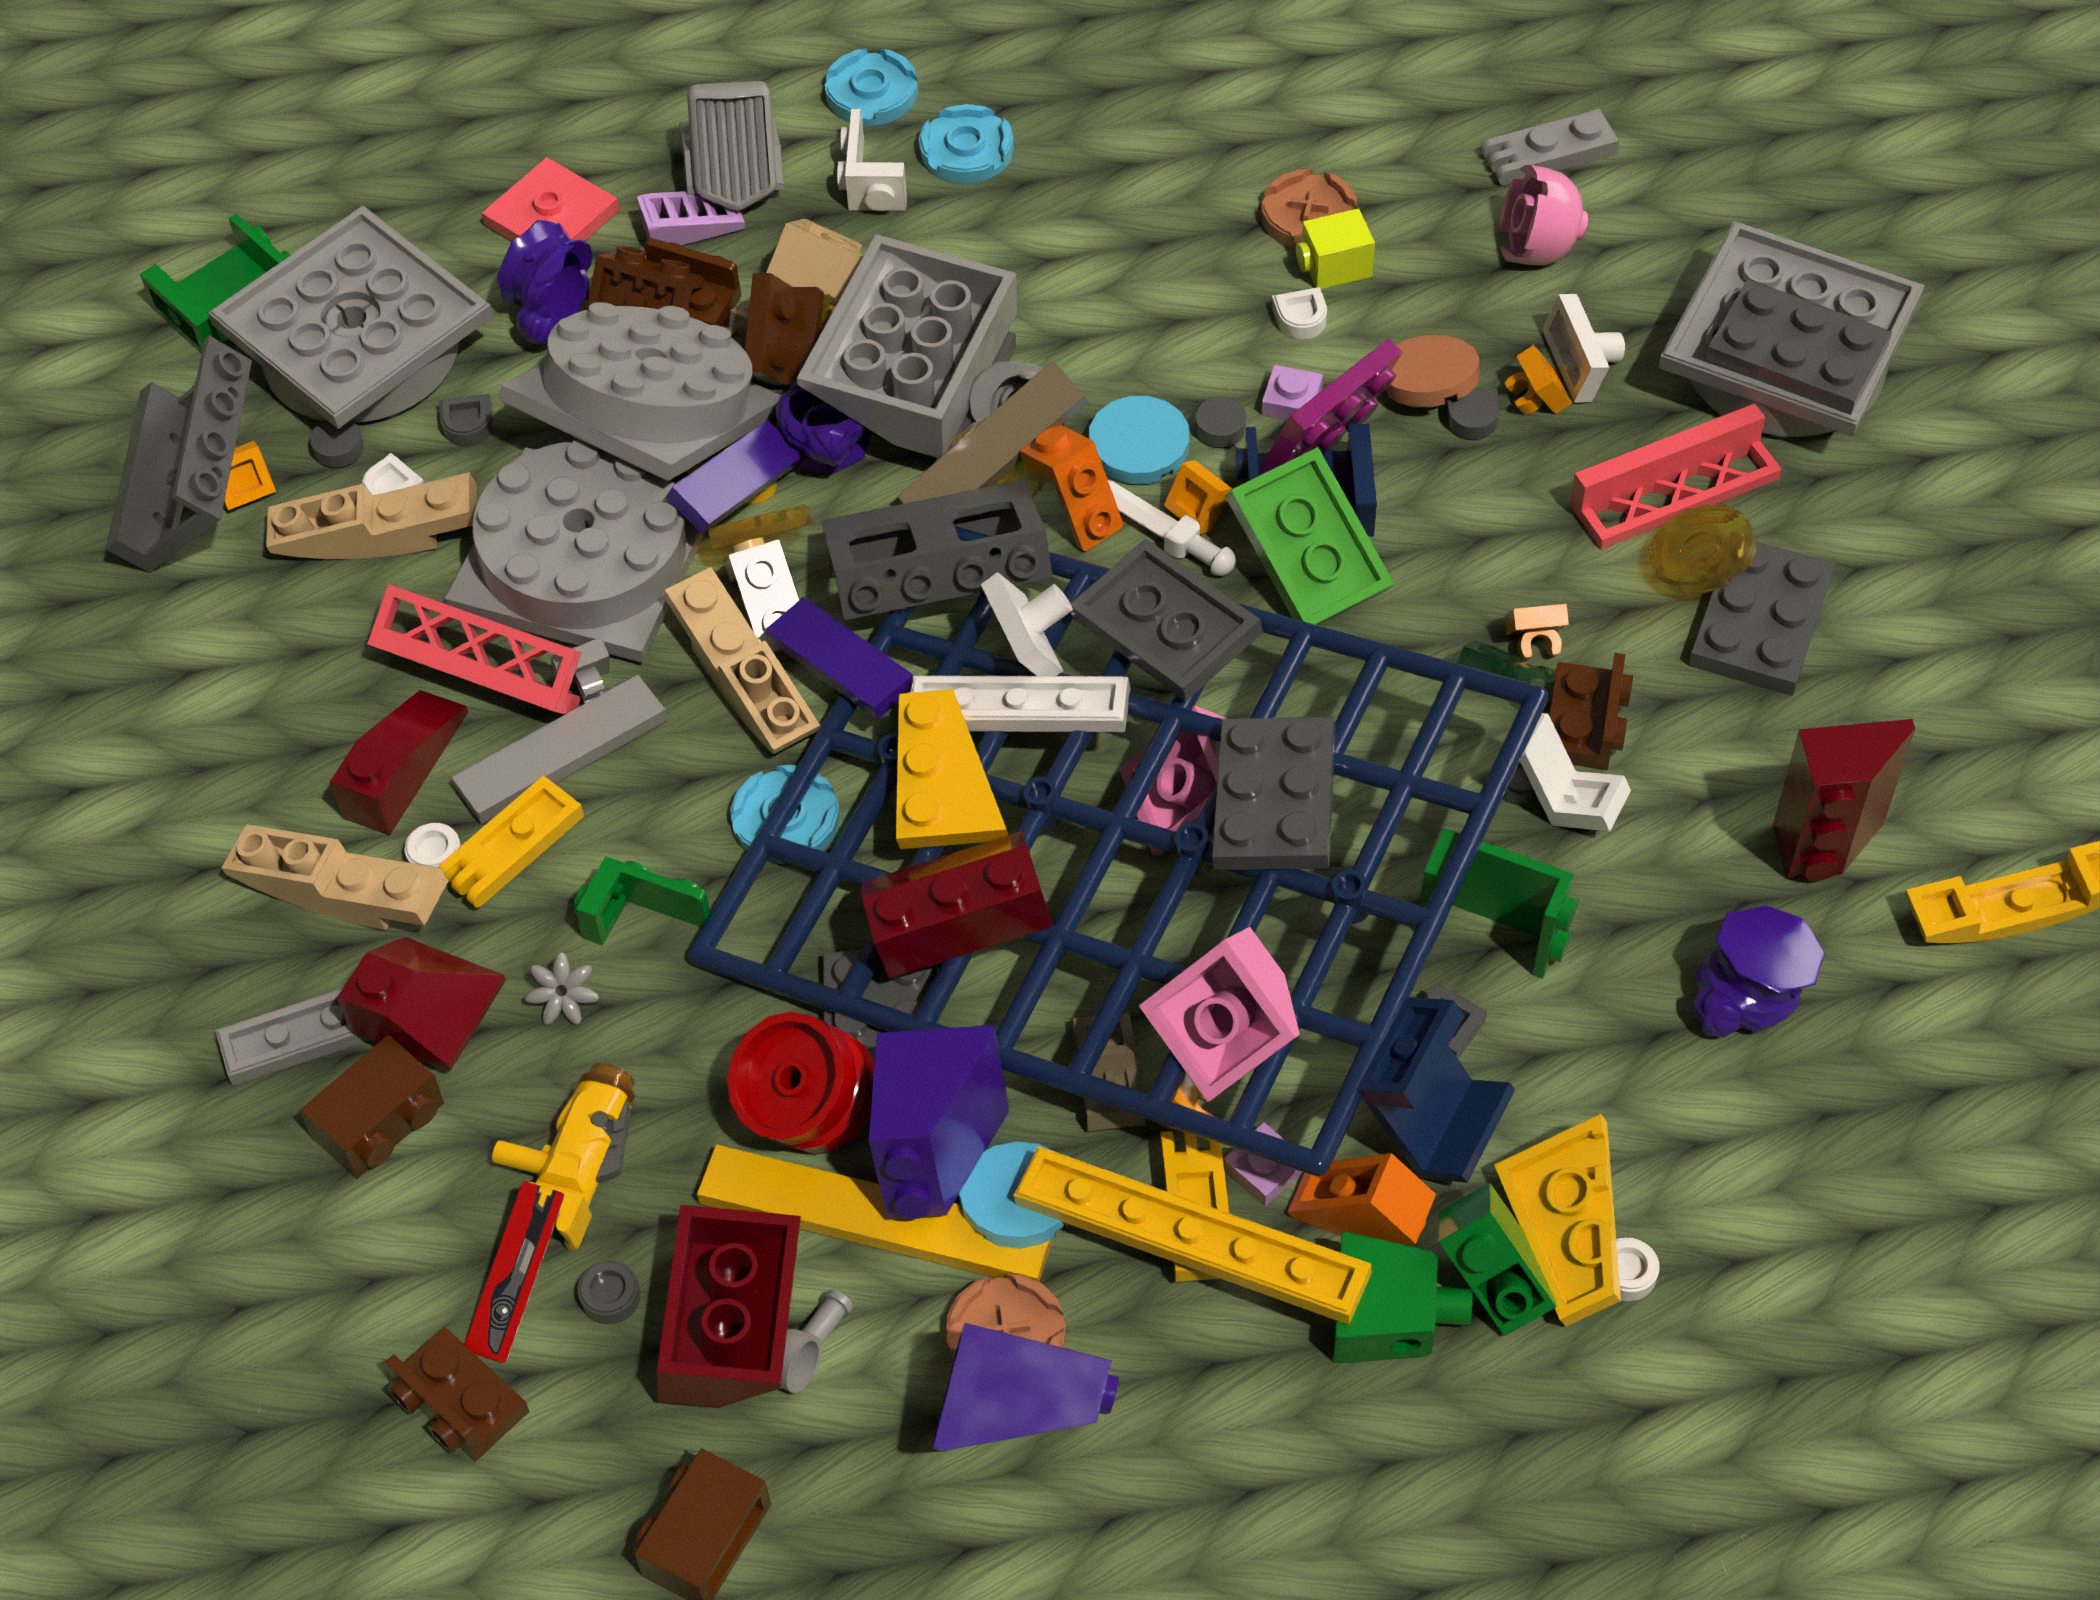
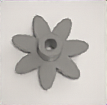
[525,952,599,1025]

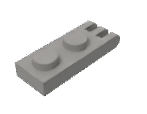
[1480,109,1619,185]

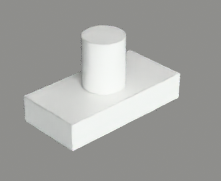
[1542,294,1625,403]
[981,572,1073,676]

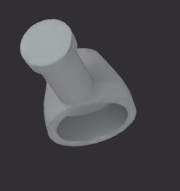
[781,1290,853,1393]

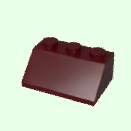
[1773,719,1915,881]
[862,831,1053,979]
[657,1205,801,1408]

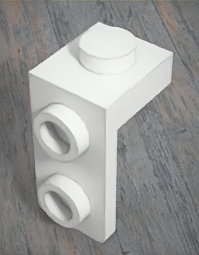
[837,109,907,211]
[724,537,799,653]
[1520,713,1631,832]

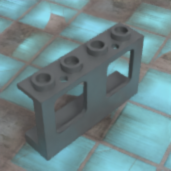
[105,336,252,573]
[821,479,1053,620]

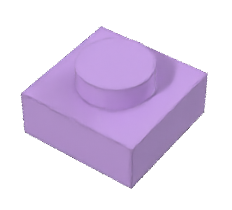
[1262,365,1323,420]
[1223,1122,1303,1207]

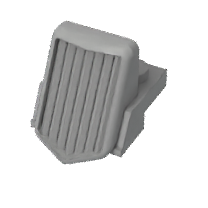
[679,81,784,211]

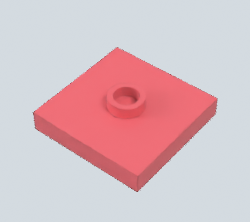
[482,157,620,241]

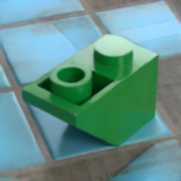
[1438,1183,1556,1336]

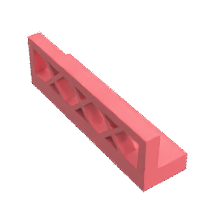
[1570,403,1782,550]
[367,584,582,714]

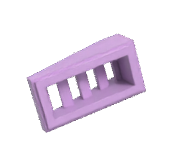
[636,191,746,245]

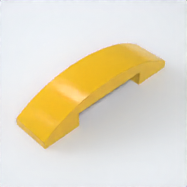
[1905,841,2100,943]

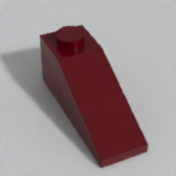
[330,690,468,836]

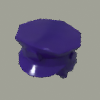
[497,220,593,345]
[776,379,872,475]
[1692,905,1825,1038]

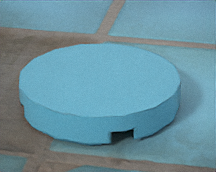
[824,49,918,126]
[919,104,1014,184]
[1089,396,1189,484]
[730,765,840,864]
[959,1141,1068,1249]

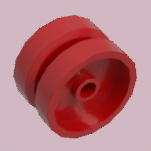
[727,1012,875,1154]

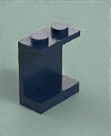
[1235,423,1377,537]
[1356,997,1515,1183]

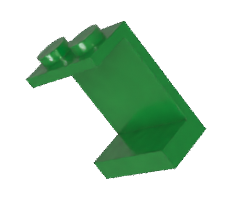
[140,213,290,354]
[1419,828,1579,979]

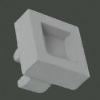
[551,637,610,704]

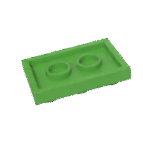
[1225,447,1394,625]

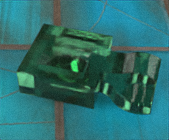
[1457,640,1557,684]

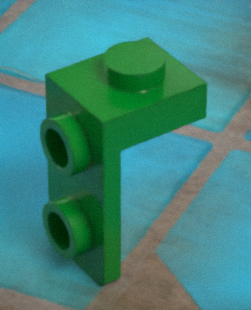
[574,856,710,946]

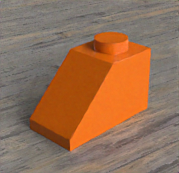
[1287,1153,1436,1245]

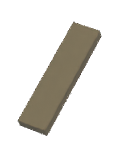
[897,360,1089,504]

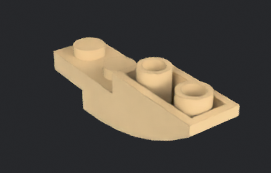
[266,472,477,559]
[665,567,820,754]
[221,824,448,930]

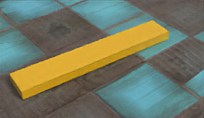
[697,1144,1053,1282]
[1014,1146,1372,1325]

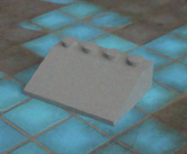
[797,234,1017,458]

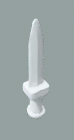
[1108,480,1236,576]

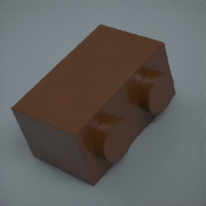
[300,1035,444,1179]
[634,1448,771,1600]

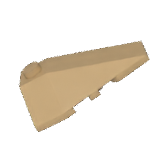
[766,219,863,301]

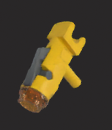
[492,1063,635,1251]

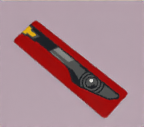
[464,1181,565,1363]

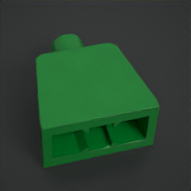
[1333,1232,1473,1363]

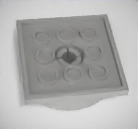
[208,206,493,429]
[1658,221,1925,438]
[499,302,781,481]
[444,439,707,663]

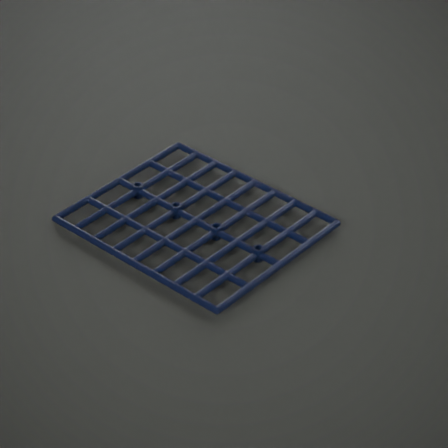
[687,526,1549,1176]

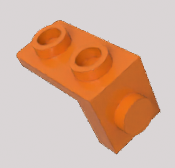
[1019,424,1123,551]

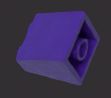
[869,1025,1009,1219]
[931,1323,1119,1451]

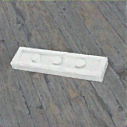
[911,676,1131,732]

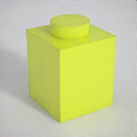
[1296,208,1375,289]

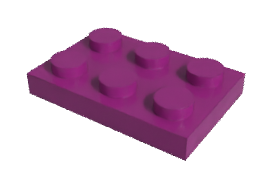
[1259,338,1403,475]

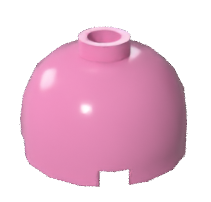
[1499,165,1588,265]

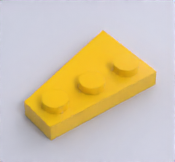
[896,689,1008,849]
[1494,1114,1621,1327]

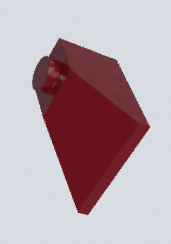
[337,937,506,1071]

